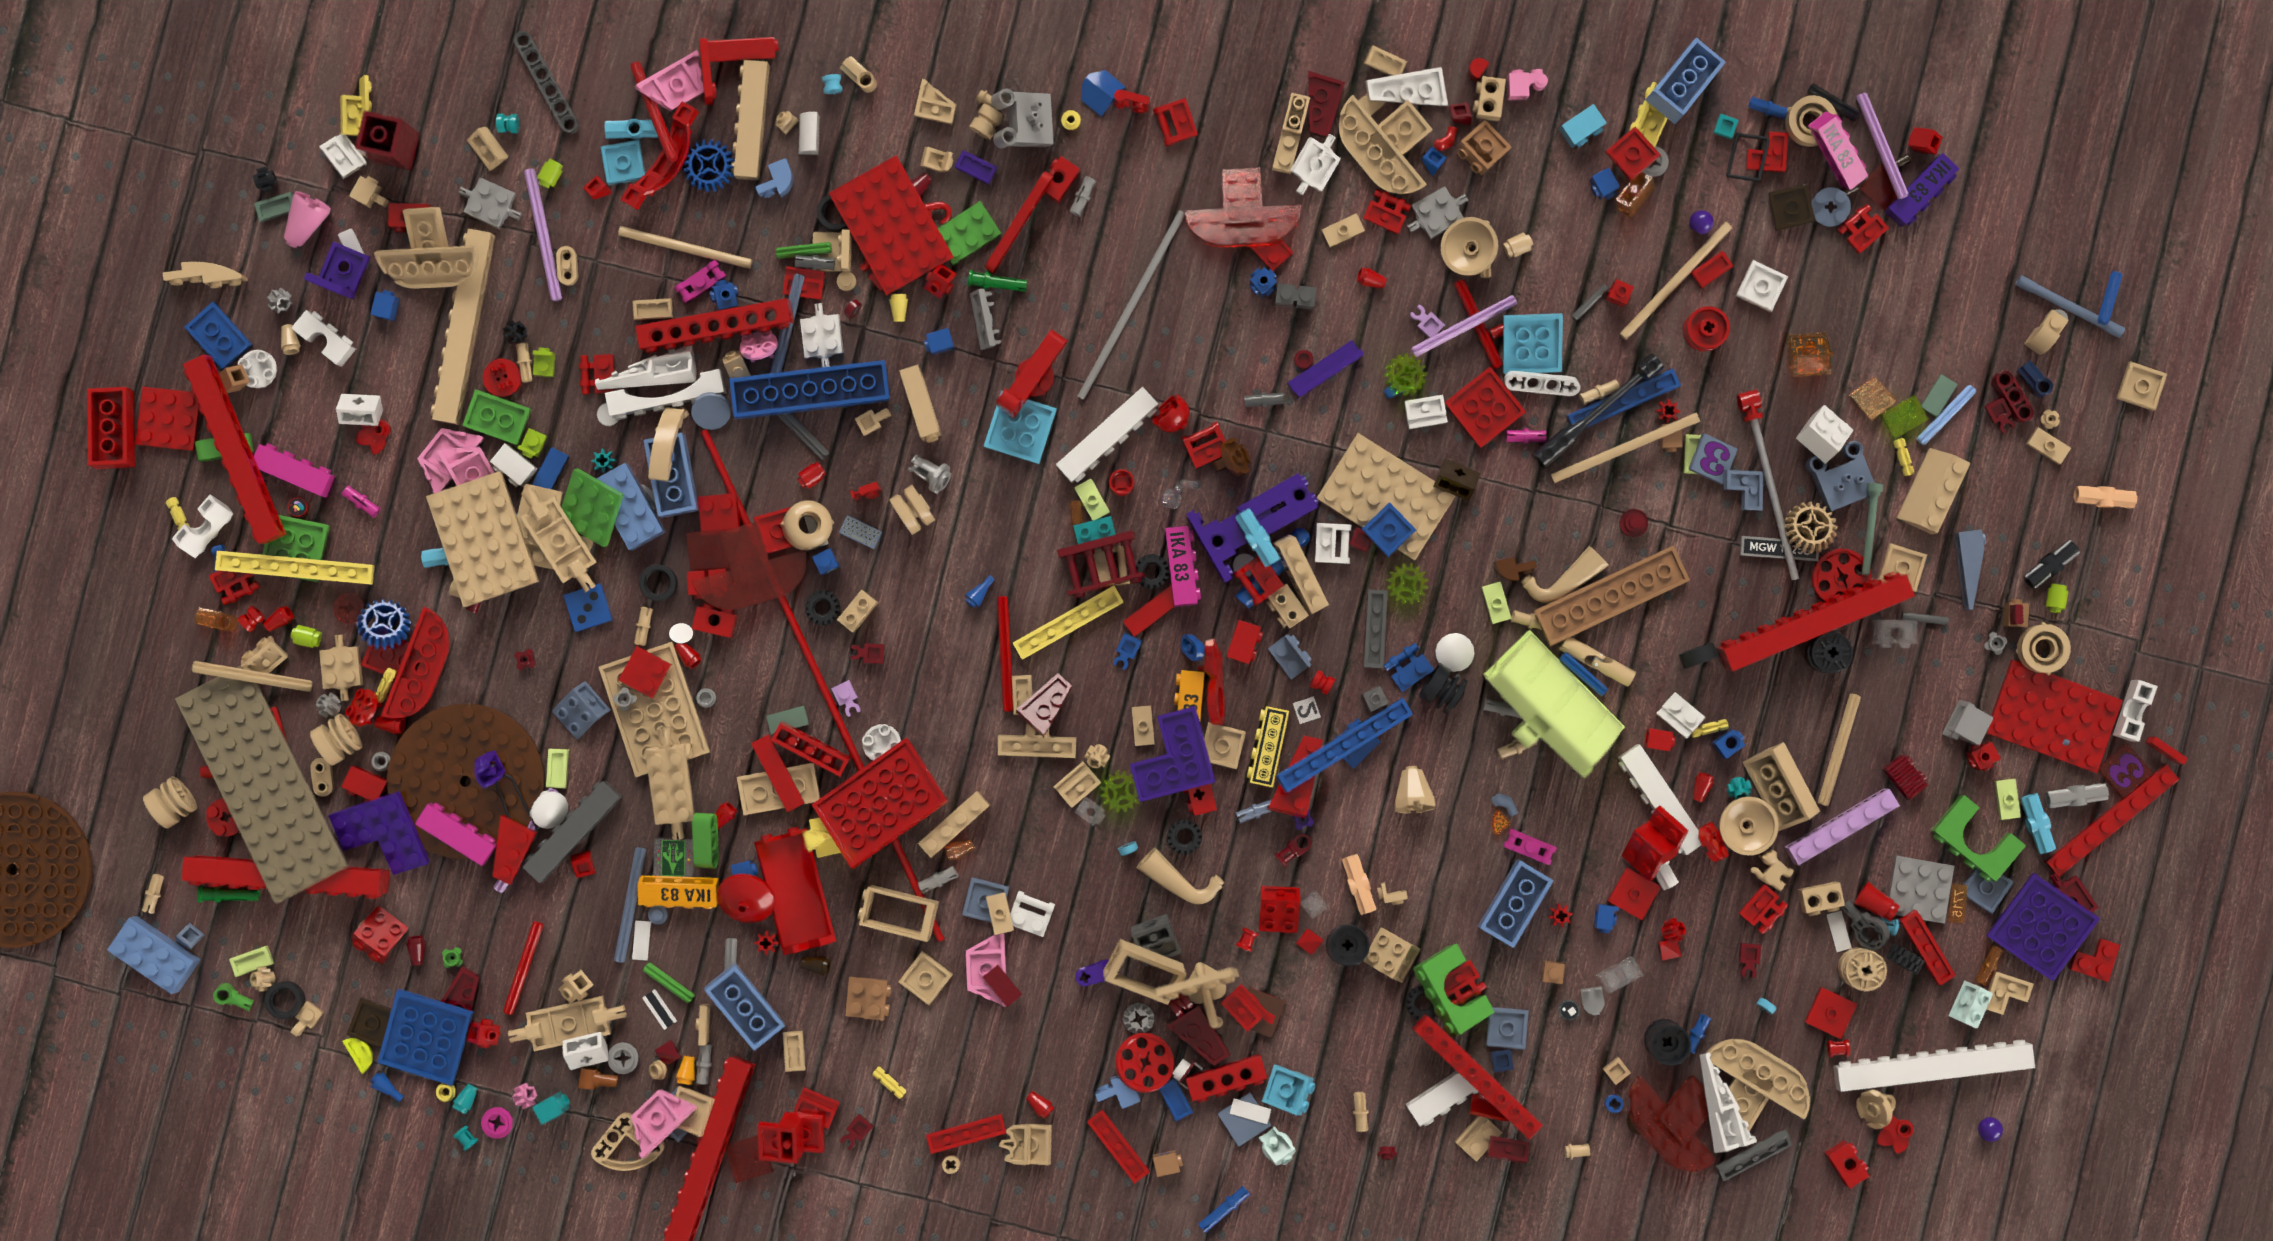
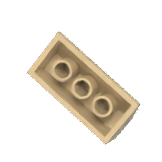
[1896,448,1970,535]
[1743,742,1820,831]

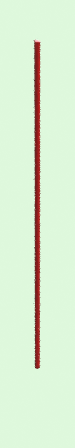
[700,429,945,942]

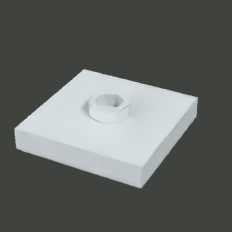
[1736,260,1788,312]

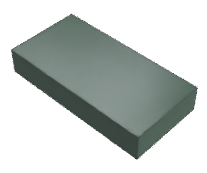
[254,192,293,222]
[1919,374,1958,418]
[766,706,809,735]

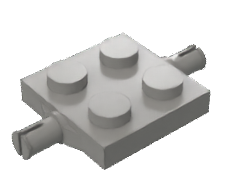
[458,178,522,229]
[1407,187,1468,240]

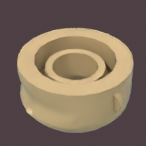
[1785,96,1837,147]
[780,500,834,551]
[2016,622,2071,675]

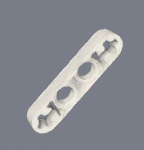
[1504,371,1580,396]

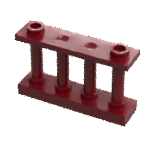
[1057,530,1146,599]

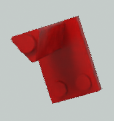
[700,37,779,105]

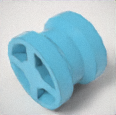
[822,74,843,94]

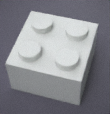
[1796,405,1853,464]

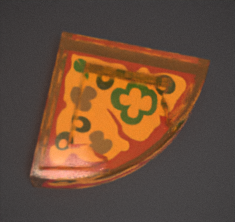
[1491,809,1511,836]

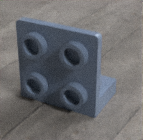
[1268,634,1312,680]
[552,681,611,739]

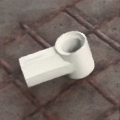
[1656,861,1679,890]

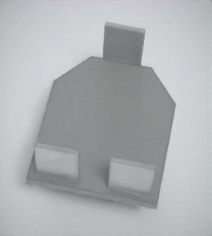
[1580,986,1605,1015]

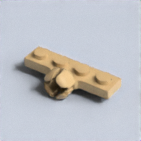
[998,723,1076,758]

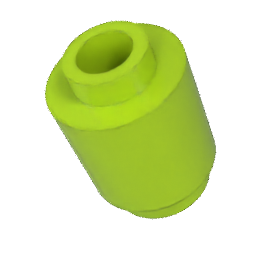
[537,158,563,189]
[2045,584,2068,613]
[291,625,322,648]

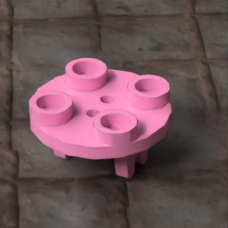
[739,330,778,363]

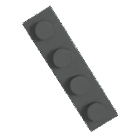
[1363,589,1388,668]
[1716,1130,1792,1182]

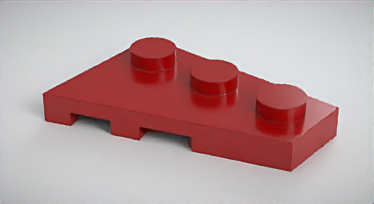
[492,815,537,885]

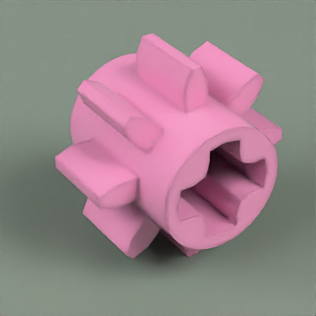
[512,1083,538,1109]

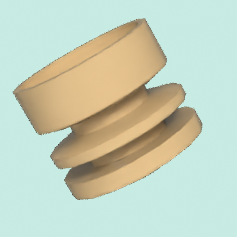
[310,714,363,766]
[143,776,197,829]
[1838,947,1887,991]

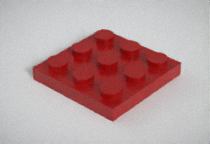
[1444,367,1526,448]
[135,387,200,451]

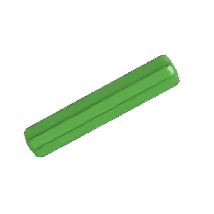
[776,242,832,259]
[643,963,695,1003]

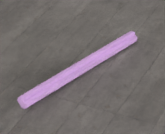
[524,169,562,301]

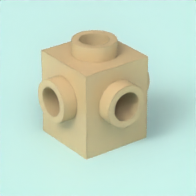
[559,970,593,1004]

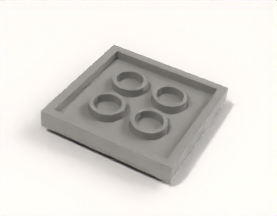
[1888,855,1954,923]

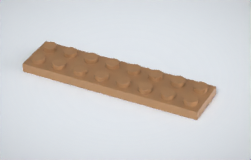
[1533,545,1690,646]

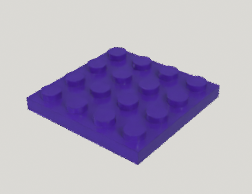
[1987,872,2100,981]

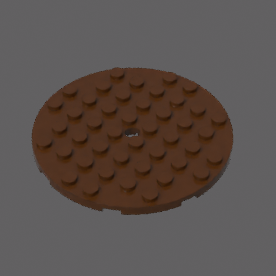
[387,704,545,859]
[0,791,92,948]

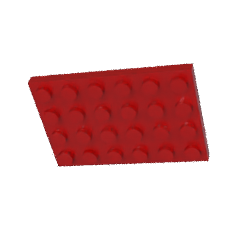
[829,155,954,296]
[1986,660,2123,773]
[812,737,949,869]

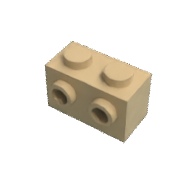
[1266,584,1309,629]

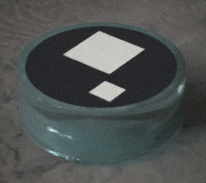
[1559,1000,1579,1020]

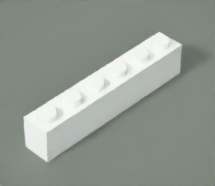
[1056,387,1158,483]
[1618,744,1701,855]

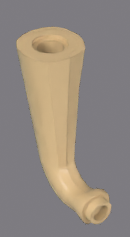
[1521,546,1609,603]
[1136,848,1224,904]

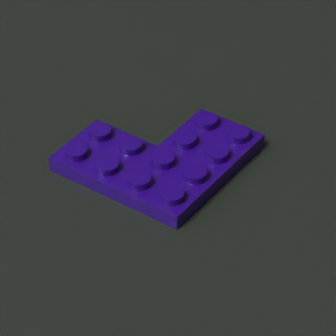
[1130,706,1216,802]
[328,791,430,875]

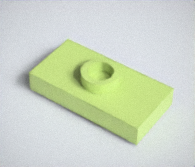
[1074,478,1110,521]
[1481,581,1512,624]
[1994,779,2021,820]

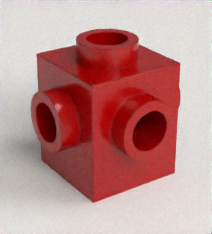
[924,264,956,299]
[1966,741,2001,771]
[467,1019,500,1048]

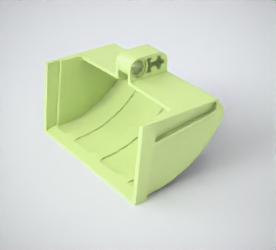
[1483,630,1625,778]

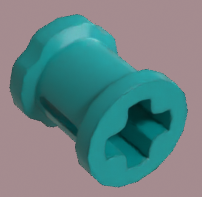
[452,1125,478,1151]

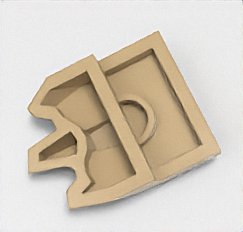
[999,1124,1052,1165]

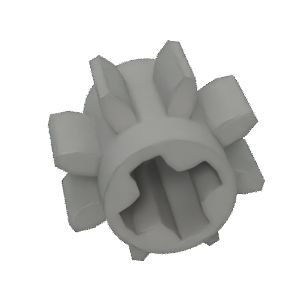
[266,288,292,313]
[316,693,341,718]

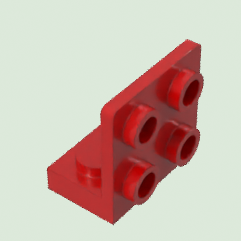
[1259,886,1300,933]

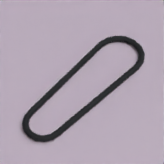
[496,774,539,841]

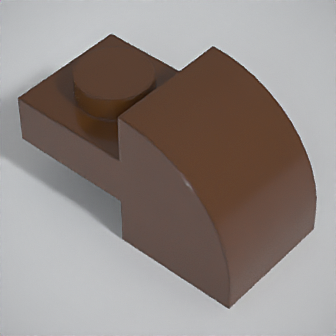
[1493,557,1537,581]

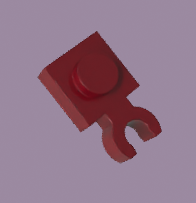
[1984,396,2015,433]
[850,643,885,664]
[1739,943,1761,978]
[840,1113,874,1150]

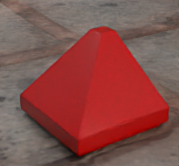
[583,175,612,200]
[1296,928,1324,955]
[1657,939,1681,961]

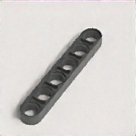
[514,31,579,134]

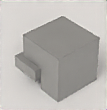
[1942,700,1993,745]

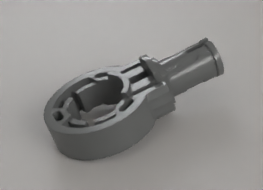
[1840,900,1890,951]

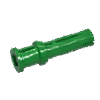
[968,270,1027,292]
[197,885,260,903]

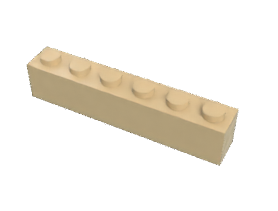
[731,60,770,181]

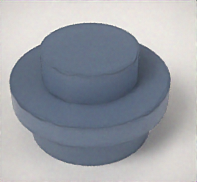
[648,906,668,924]

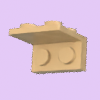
[812,230,852,272]
[1363,928,1421,983]

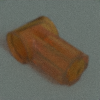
[195,607,238,631]

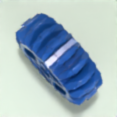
[683,139,735,192]
[356,599,411,650]

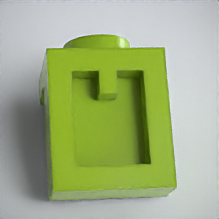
[533,347,556,377]
[518,428,548,459]

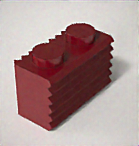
[1882,755,1929,800]

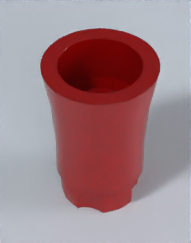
[1854,881,1900,921]

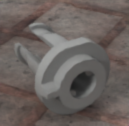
[908,454,951,494]

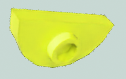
[342,1038,373,1074]

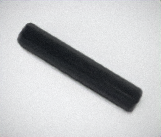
[1807,83,1860,121]

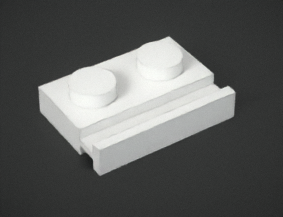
[320,134,367,179]
[1404,395,1448,429]
[1656,692,1705,739]

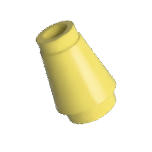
[889,294,908,322]

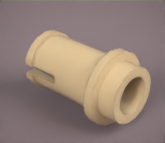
[976,90,997,110]
[1564,1144,1590,1159]

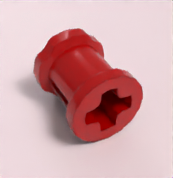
[1236,927,1259,952]
[1827,1039,1850,1058]

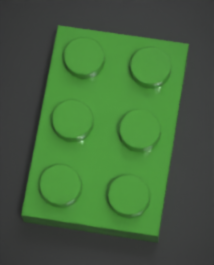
[938,201,1001,266]
[462,389,532,445]

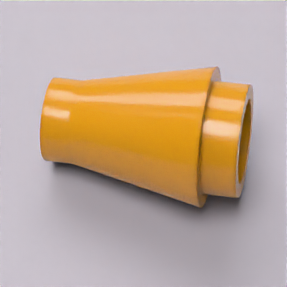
[676,1056,695,1085]

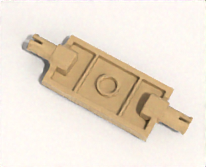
[520,487,596,593]
[645,725,695,840]
[508,996,627,1051]

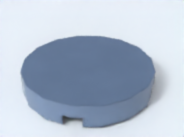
[691,392,731,430]

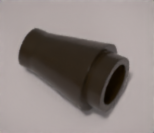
[801,956,831,976]

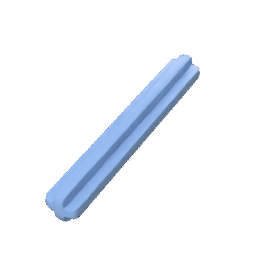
[1917,385,1977,445]

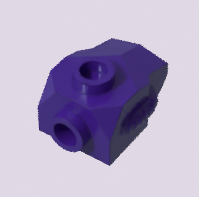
[475,751,506,788]

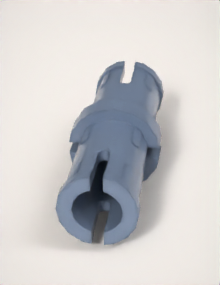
[1235,799,1272,824]

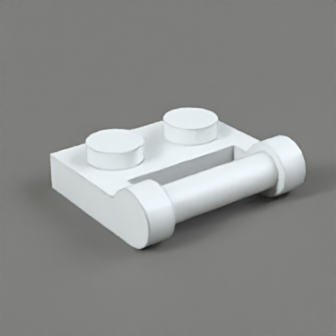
[1315,523,1352,564]
[1010,891,1055,937]

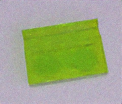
[1880,395,1929,439]

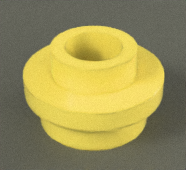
[1061,110,1081,130]
[436,1083,456,1102]

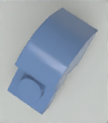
[755,158,794,198]
[1095,1076,1140,1109]

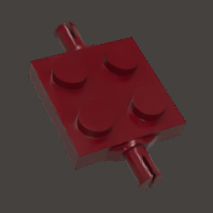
[2049,873,2099,930]

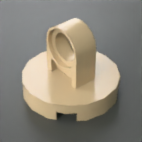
[1857,1090,1896,1129]

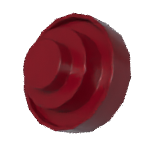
[1619,509,1649,537]

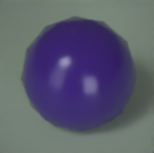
[1689,210,1714,234]
[1978,1117,2003,1142]

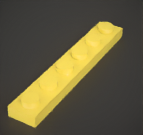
[1013,586,1124,660]

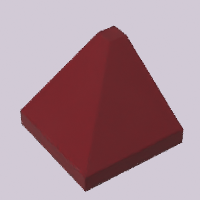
[1449,102,1472,125]
[655,1040,681,1066]

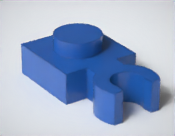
[1113,633,1142,670]

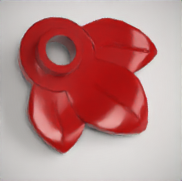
[356,420,391,455]
[1877,1116,1914,1154]

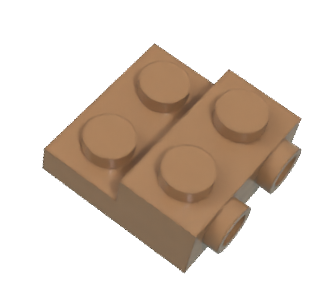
[1455,120,1512,176]
[845,976,891,1020]

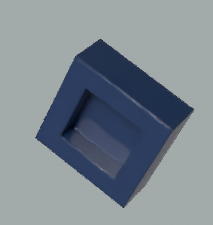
[1490,1049,1514,1072]

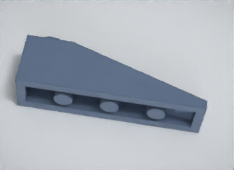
[1953,529,1986,610]

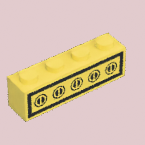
[1247,706,1289,787]

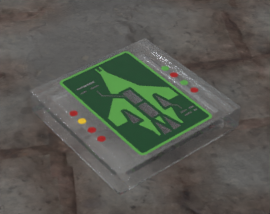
[653,838,694,877]

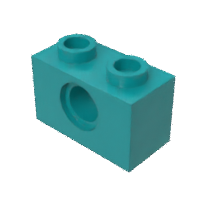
[1073,516,1116,544]
[532,1091,570,1125]

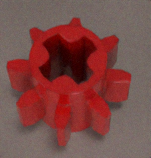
[1655,399,1681,424]
[1547,903,1573,928]
[1661,918,1686,943]
[754,930,780,955]

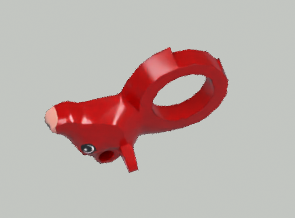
[1198,639,1225,725]

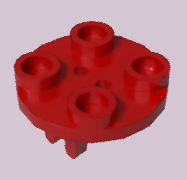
[483,358,522,397]
[345,689,383,727]

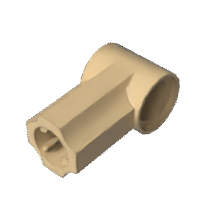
[840,56,877,93]

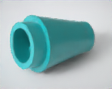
[452,1083,478,1114]

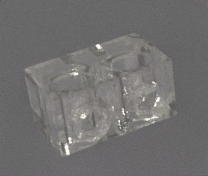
[1597,956,1644,994]

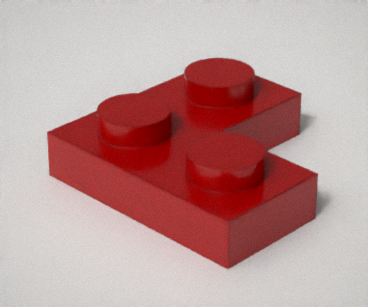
[1745,131,1788,173]
[2069,938,2120,982]

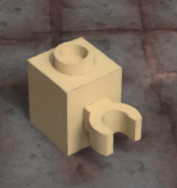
[349,176,389,208]

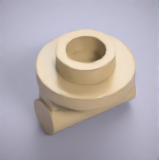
[776,111,799,134]

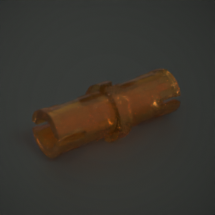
[1975,945,2004,986]

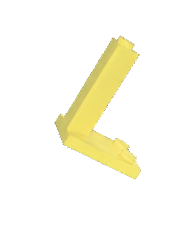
[804,818,841,858]

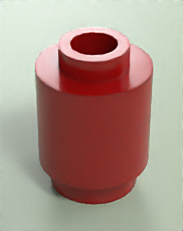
[797,462,827,489]

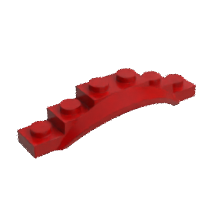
[620,101,699,211]

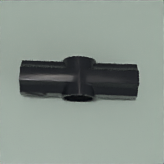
[2023,540,2080,589]

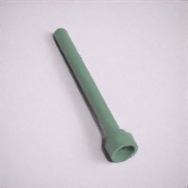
[1862,482,1884,576]

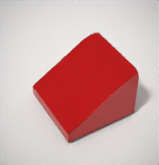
[571,850,596,878]

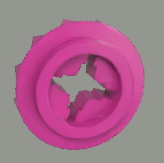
[481,1107,513,1139]

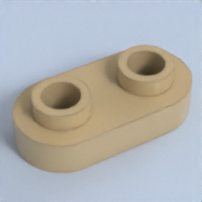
[556,246,578,286]
[310,758,335,797]

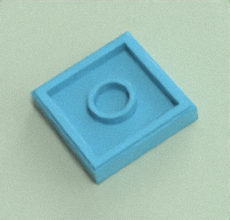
[601,140,645,185]

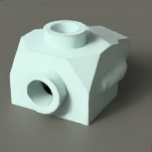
[1259,1126,1296,1165]

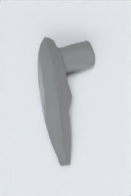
[641,484,656,510]

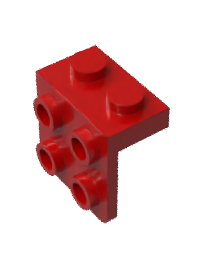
[351,907,408,965]

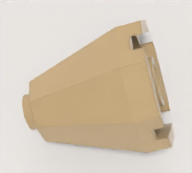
[1394,766,1435,814]

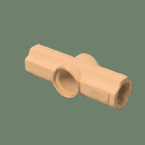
[2073,486,2137,509]
[1342,854,1377,915]

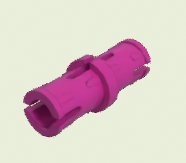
[1506,429,1546,444]
[342,485,381,518]

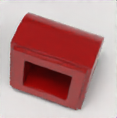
[1468,58,1489,82]

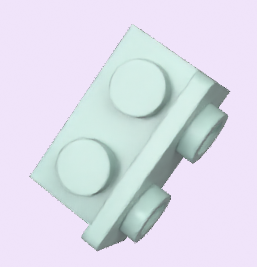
[1948,980,1993,1028]

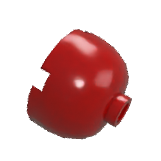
[1152,394,1190,433]

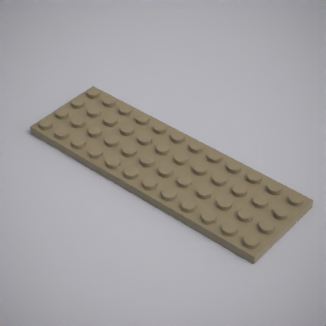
[175,665,348,904]

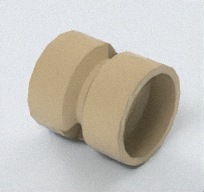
[969,103,1004,140]

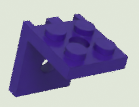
[304,241,371,300]

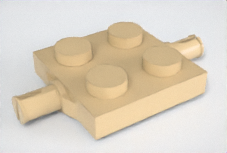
[319,635,363,701]

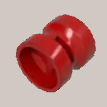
[237,605,266,632]
[1309,670,1335,695]

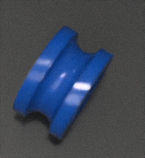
[1605,1094,1624,1113]

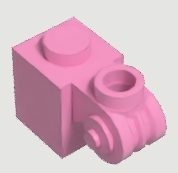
[1507,69,1548,100]

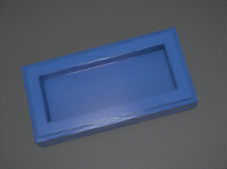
[1159,1078,1193,1121]

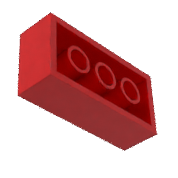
[87,387,135,469]

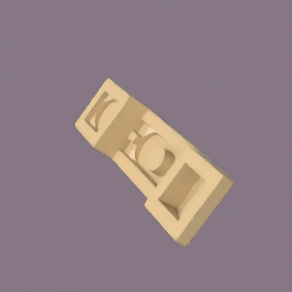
[648,407,685,481]

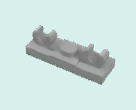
[970,289,1001,350]

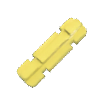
[1893,438,1914,476]
[166,497,190,530]
[375,668,397,703]
[1691,719,1729,738]
[873,1067,906,1099]

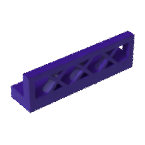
[1287,340,1364,399]

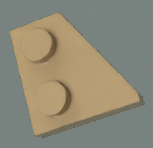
[914,79,956,125]

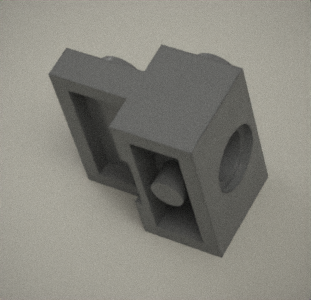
[1131,914,1182,967]

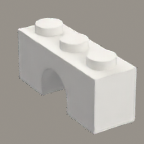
[292,310,356,367]
[172,494,233,558]
[2113,680,2158,742]

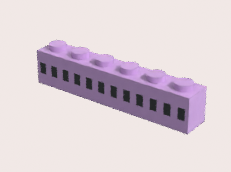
[1784,788,1900,865]

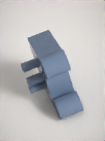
[1805,441,1874,512]

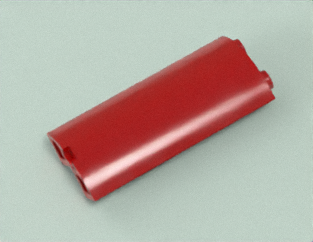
[754,826,836,955]

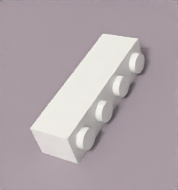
[1406,1071,1478,1126]

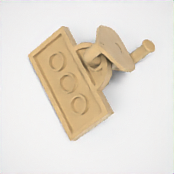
[1155,962,1239,1028]

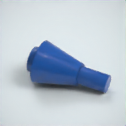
[964,575,995,608]
[370,1072,404,1102]

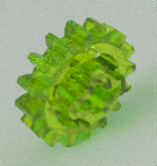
[1384,353,1427,396]
[1386,563,1429,605]
[1100,771,1139,813]

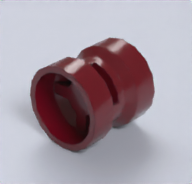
[1169,993,1194,1018]

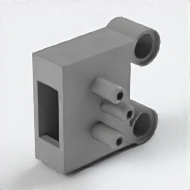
[991,89,1053,149]

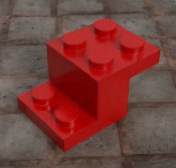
[1622,805,1689,881]
[757,1111,825,1164]

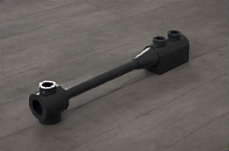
[1531,353,1664,469]

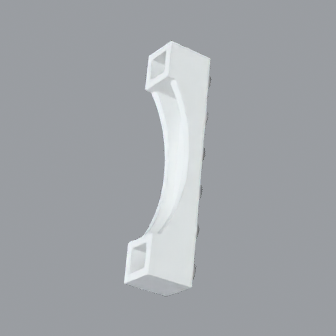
[605,369,726,420]

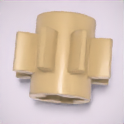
[1084,744,1110,768]
[250,967,275,991]

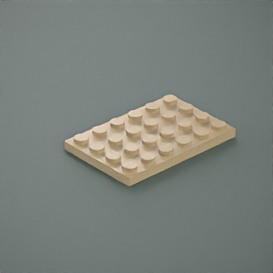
[1317,433,1455,561]
[426,471,539,607]
[599,642,710,777]

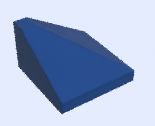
[1422,146,1447,176]

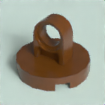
[1213,438,1251,476]

